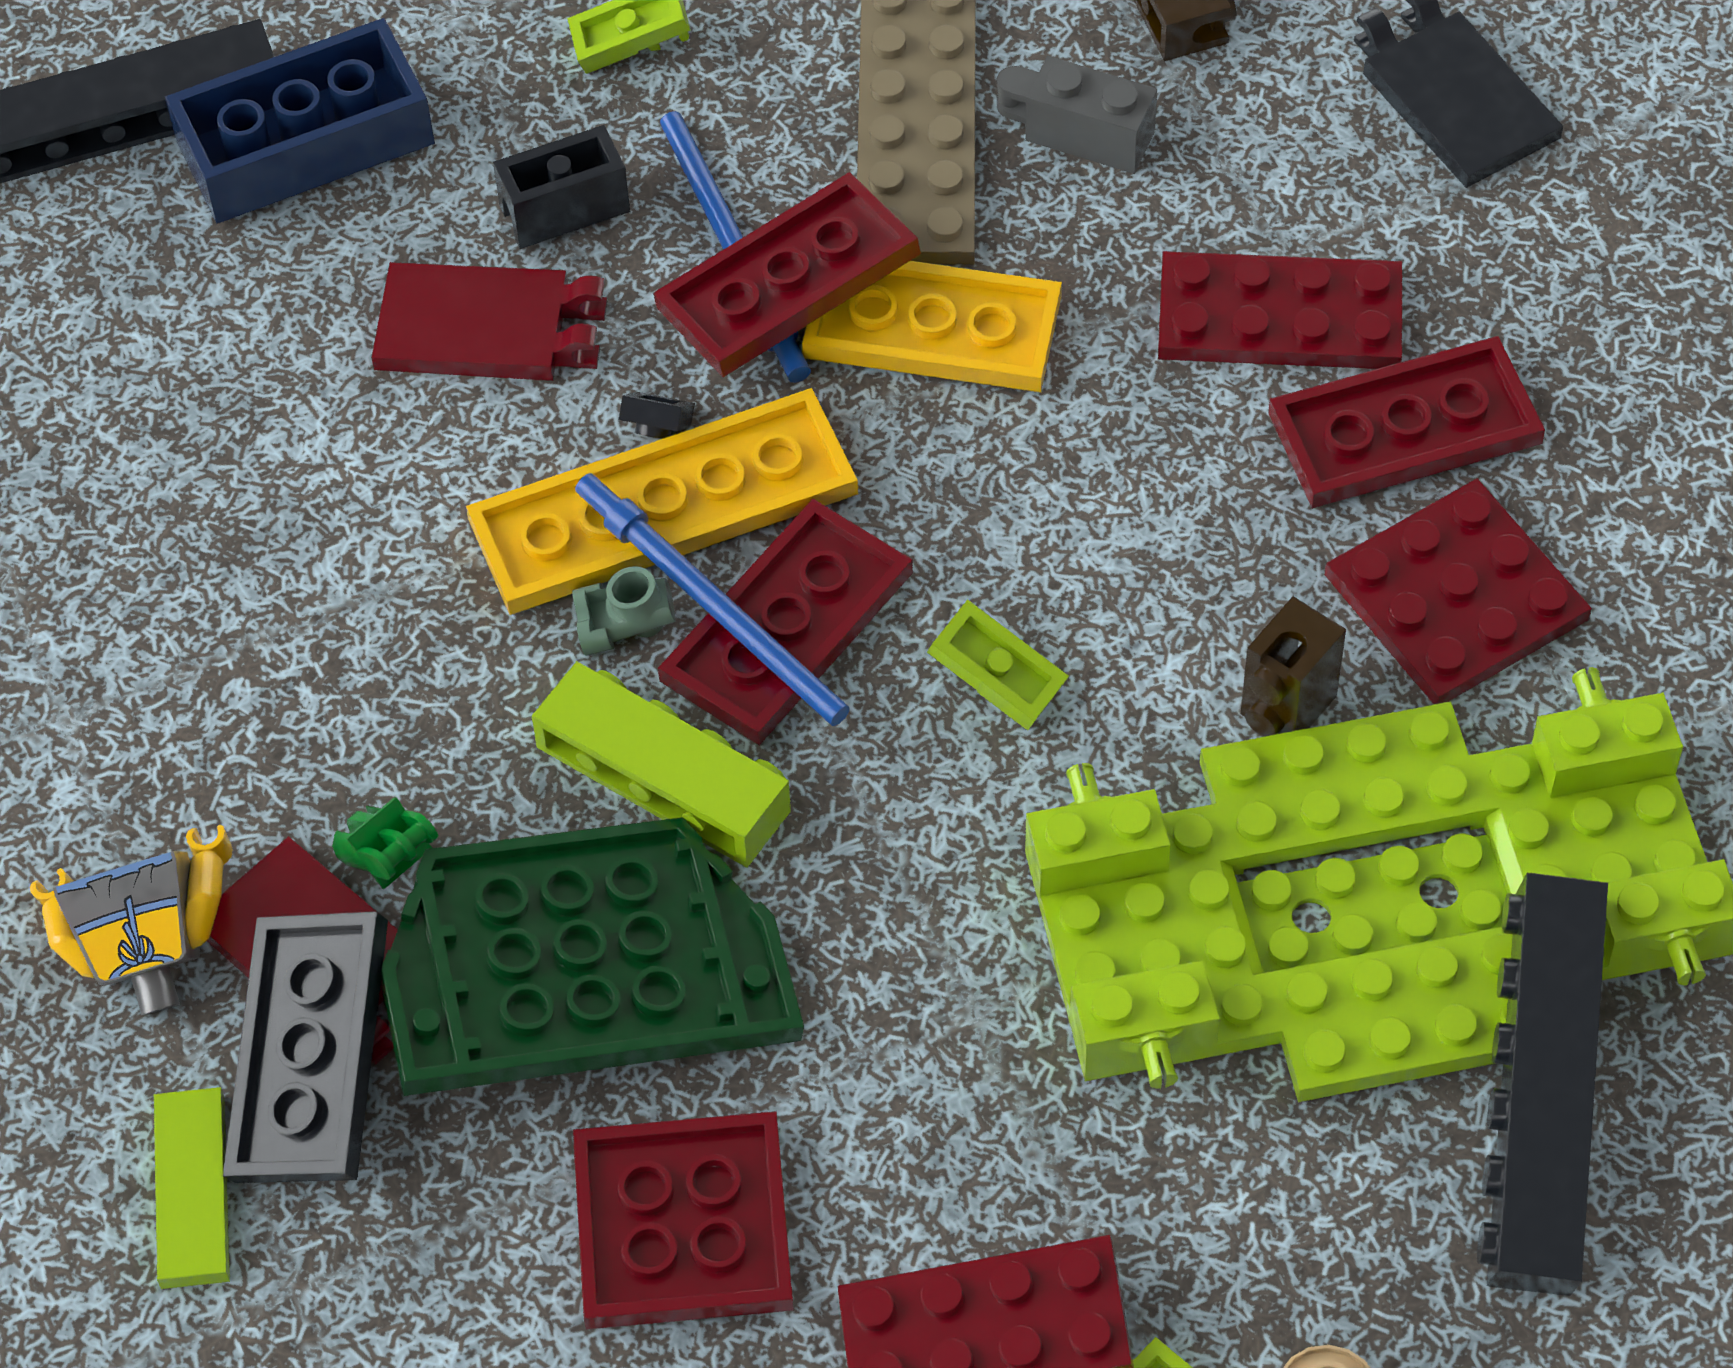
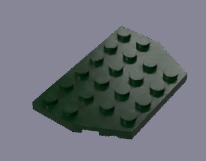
[381,817,804,1096]

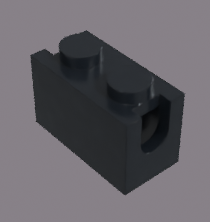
[493,125,630,249]

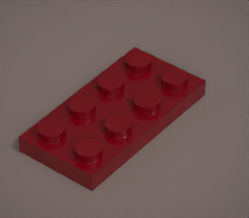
[653,172,921,377]
[1158,251,1402,369]
[1268,336,1545,509]
[658,499,913,746]
[837,1235,1134,1368]

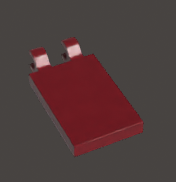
[371,262,608,381]
[207,836,398,1065]

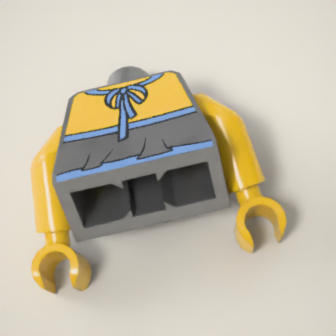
[30,825,233,1015]

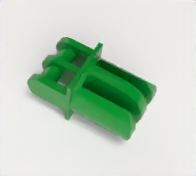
[332,797,439,889]

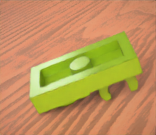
[567,0,691,74]
[927,599,1069,730]

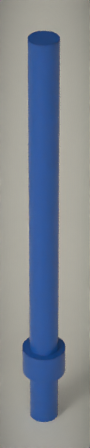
[660,111,811,383]
[575,473,850,726]

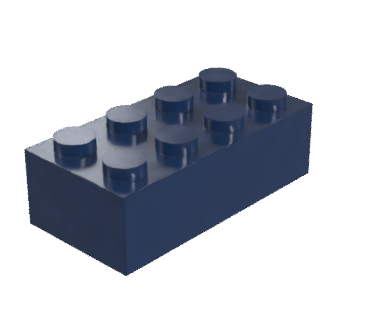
[165,18,435,224]

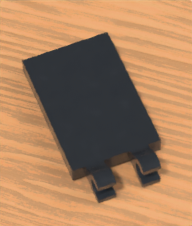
[1354,0,1563,188]

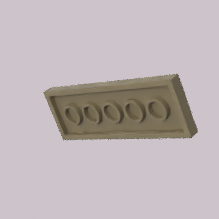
[857,0,976,264]

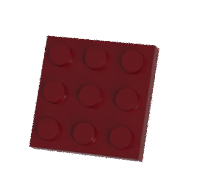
[1324,478,1592,705]
[573,1111,794,1330]

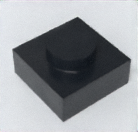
[618,392,695,439]

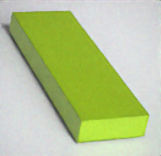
[154,1087,230,1289]

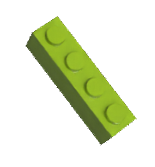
[532,661,791,868]

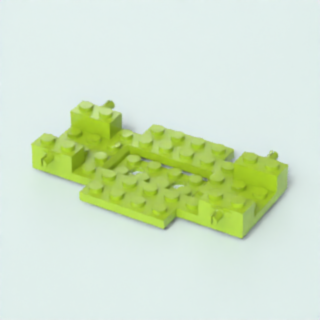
[1025,667,1733,1102]

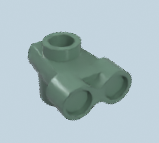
[572,566,676,656]

